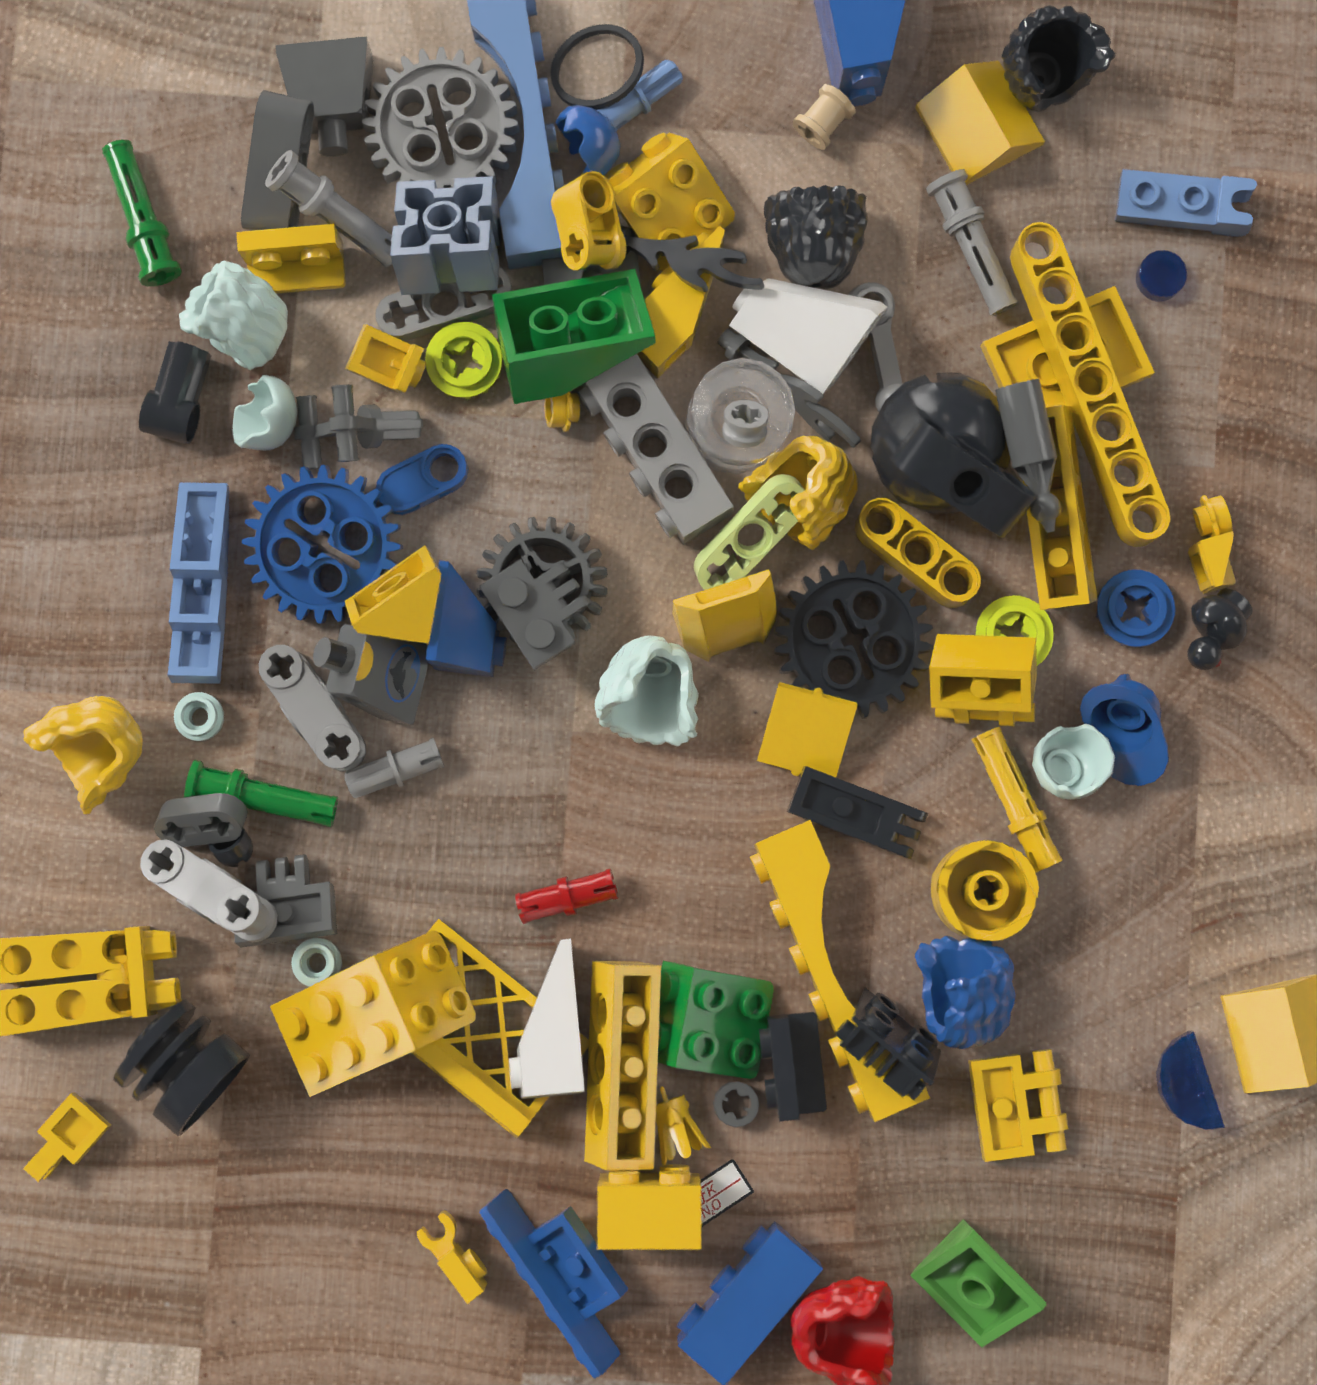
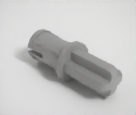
[344,738,444,798]

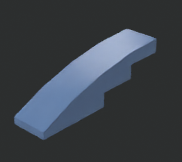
[168,482,229,684]

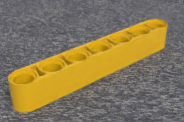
[1010,222,1171,547]

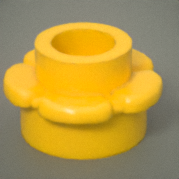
[544,391,580,432]
[1193,495,1233,538]

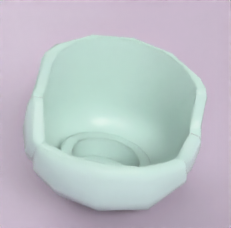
[232,375,297,450]
[1032,724,1115,800]

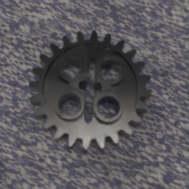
[774,560,933,719]

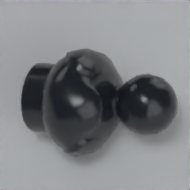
[1187,588,1253,671]

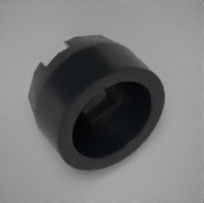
[209,828,253,868]

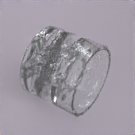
[684,358,796,474]

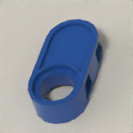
[376,444,468,515]

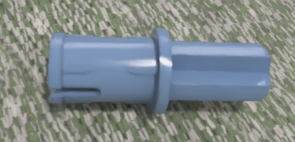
[597,60,683,131]

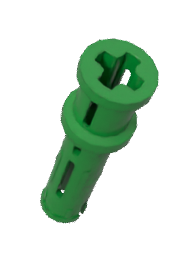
[102,139,182,287]
[184,760,338,827]

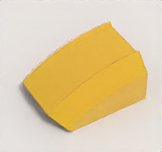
[672,570,777,662]

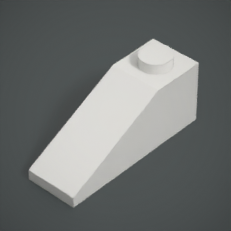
[509,939,584,1099]

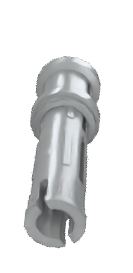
[265,150,392,267]
[926,169,1019,316]

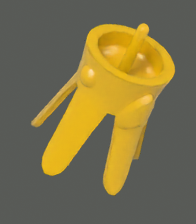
[655,1086,711,1166]

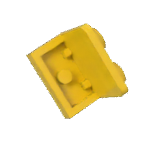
[605,133,735,271]

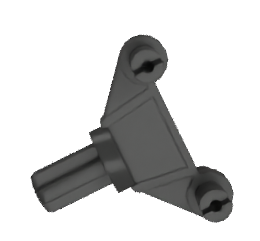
[294,385,423,470]

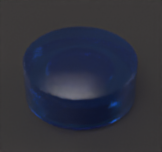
[1136,250,1187,301]

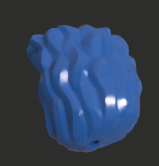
[915,936,1016,1049]

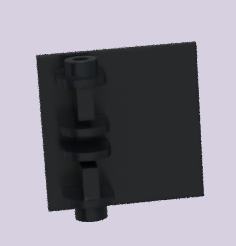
[835,987,941,1100]

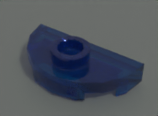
[1156,1030,1225,1130]

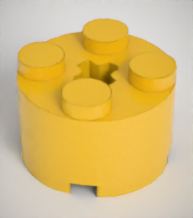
[931,840,1039,941]

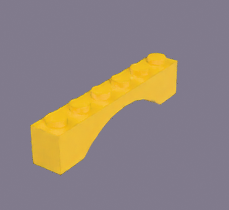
[750,820,930,1122]

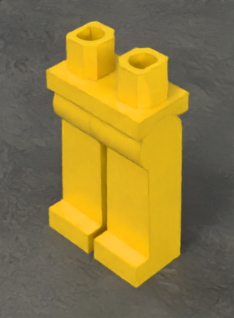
[0,926,182,1036]

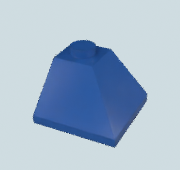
[426,560,507,677]

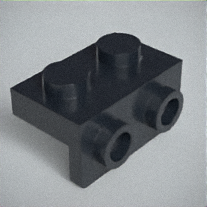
[759,1011,827,1122]

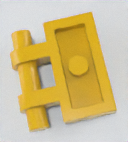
[968,1049,1069,1162]

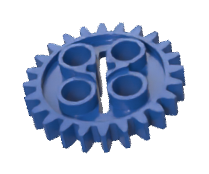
[242,465,403,624]

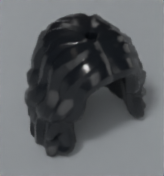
[1002,5,1116,112]
[764,185,868,289]

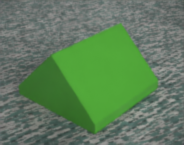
[910,1219,1047,1347]

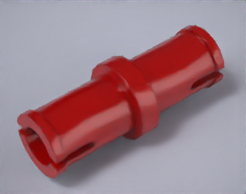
[515,868,619,924]

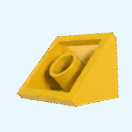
[915,61,1045,185]
[345,545,441,644]
[1220,974,1317,1093]

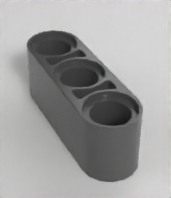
[241,90,314,231]

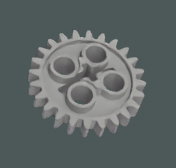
[362,47,519,188]

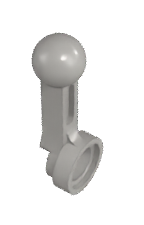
[848,282,903,412]

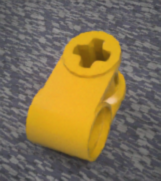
[551,171,626,270]

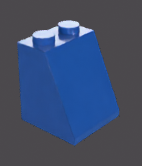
[814,0,905,106]

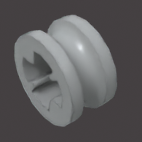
[722,400,769,447]

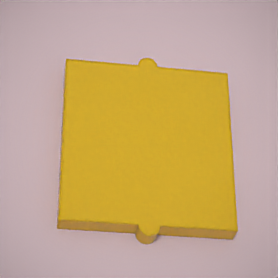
[757,682,858,777]

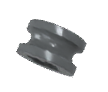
[713,1081,759,1127]

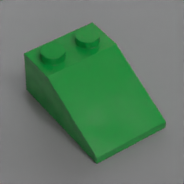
[492,269,656,404]

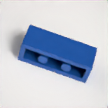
[677,1221,823,1385]

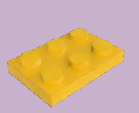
[980,286,1155,408]

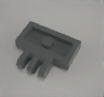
[479,559,591,671]
[235,854,337,948]

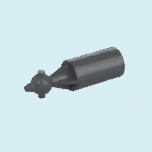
[995,379,1061,533]

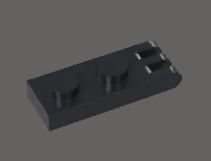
[787,766,928,859]

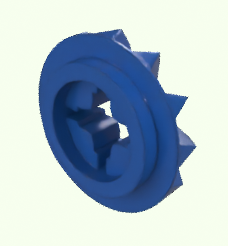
[1096,569,1175,647]

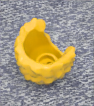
[738,436,858,550]
[23,696,143,815]

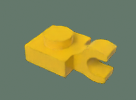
[23,1092,112,1182]
[417,1210,488,1304]

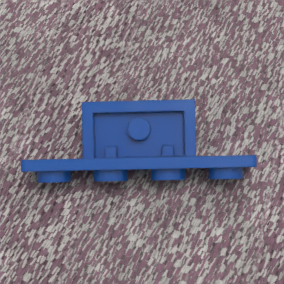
[480,1189,628,1379]

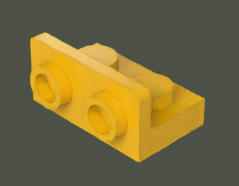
[236,224,346,294]

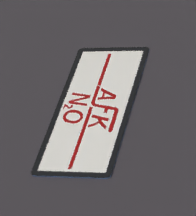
[700,1159,754,1227]

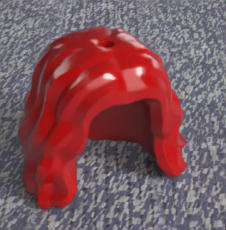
[791,1276,895,1385]

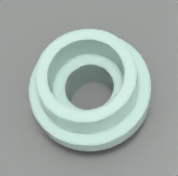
[174,692,224,741]
[292,938,342,987]

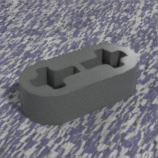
[154,793,248,847]

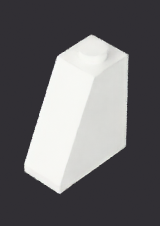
[729,278,888,394]

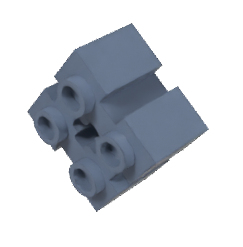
[390,176,501,295]

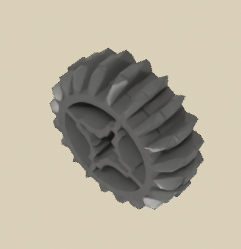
[477,517,608,643]

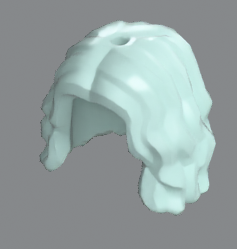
[179,261,288,370]
[595,636,698,746]

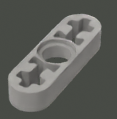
[376,267,512,341]

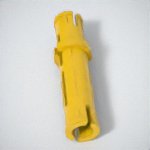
[971,726,1063,873]

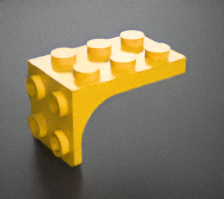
[270,931,476,1097]

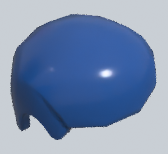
[555,105,621,175]

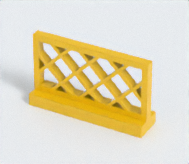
[410,919,589,1138]

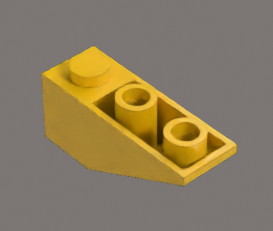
[637,226,725,378]

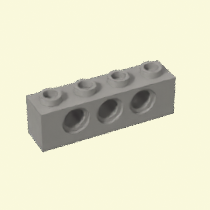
[578,354,734,545]

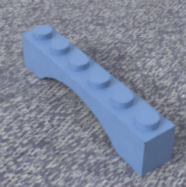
[467,0,564,270]

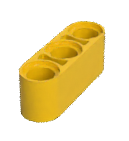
[855,498,981,608]

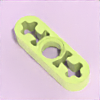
[694,474,805,590]

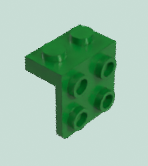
[658,960,774,1079]

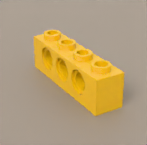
[1022,405,1097,610]
[584,961,661,1171]

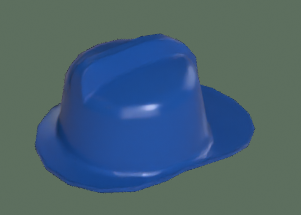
[1080,674,1169,786]

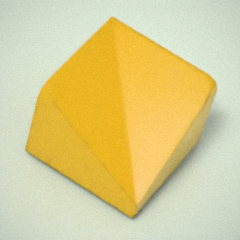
[1188,531,1236,594]

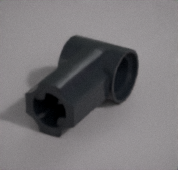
[139,341,212,444]

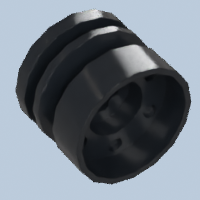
[113,999,250,1136]

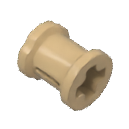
[792,84,856,150]

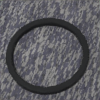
[550,24,644,110]

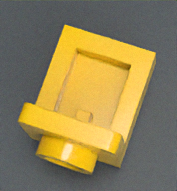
[345,324,426,393]

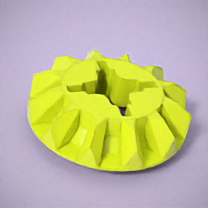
[425,322,503,400]
[975,595,1054,666]

